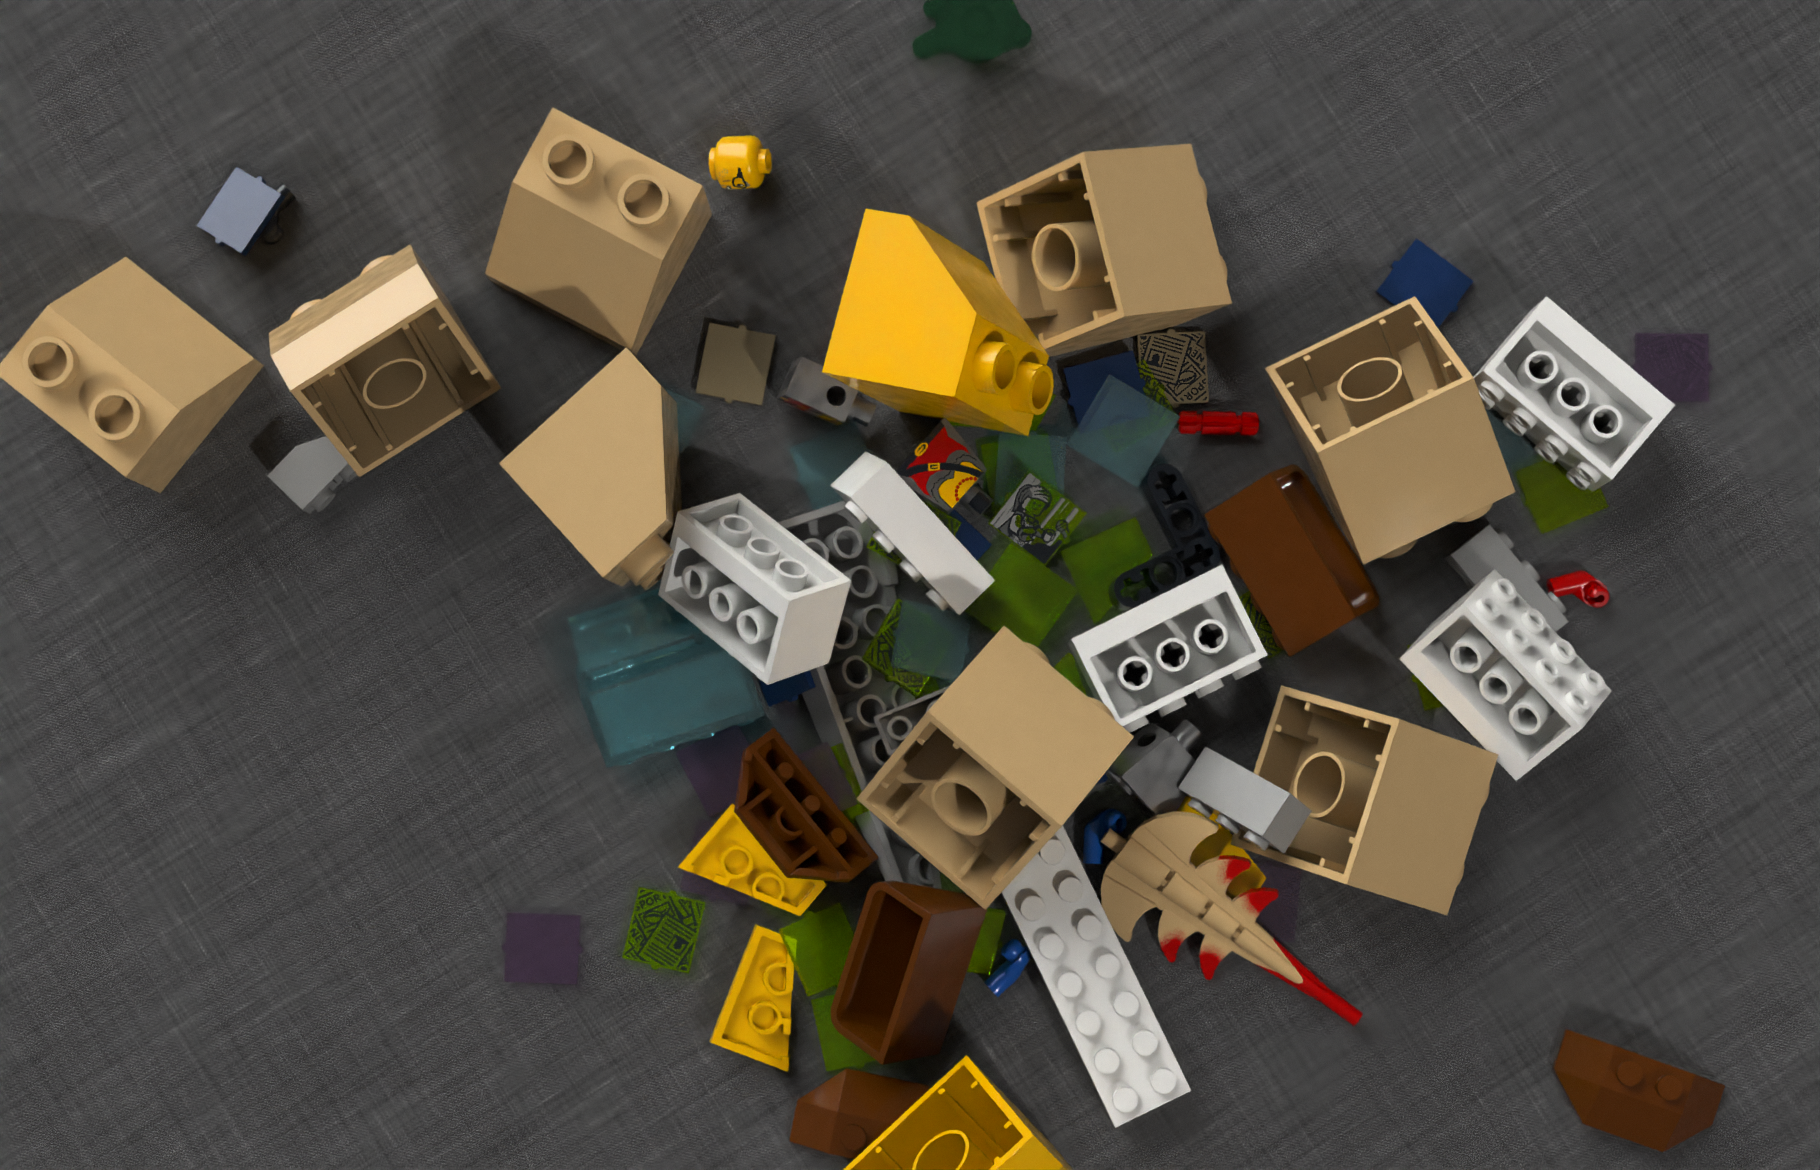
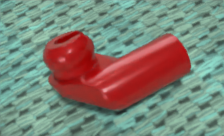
[1546,570,1610,608]

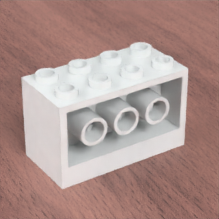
[1474,296,1675,492]
[658,493,851,685]
[1068,565,1267,733]
[1400,569,1612,781]

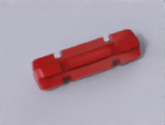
[1178,411,1259,436]

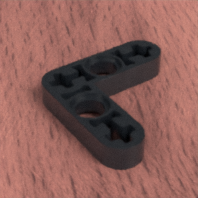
[1108,463,1220,611]

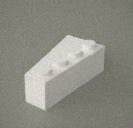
[830,451,995,615]

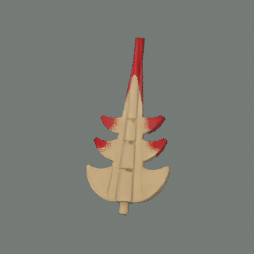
[1100,811,1363,1026]

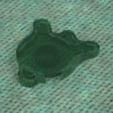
[912,0,1032,64]

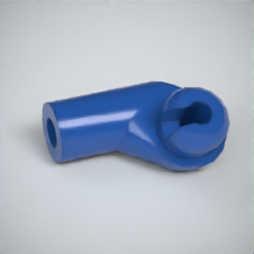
[1083,809,1127,864]
[983,939,1031,997]

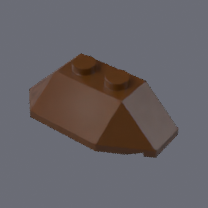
[734,727,879,882]
[1552,1029,1725,1152]
[789,1068,930,1159]

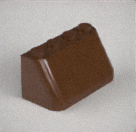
[1204,464,1379,657]
[831,880,988,1065]

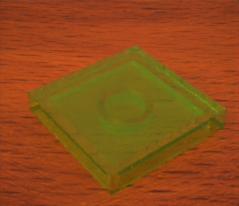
[964,543,1078,647]

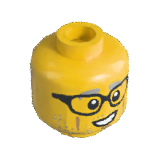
[709,135,772,190]

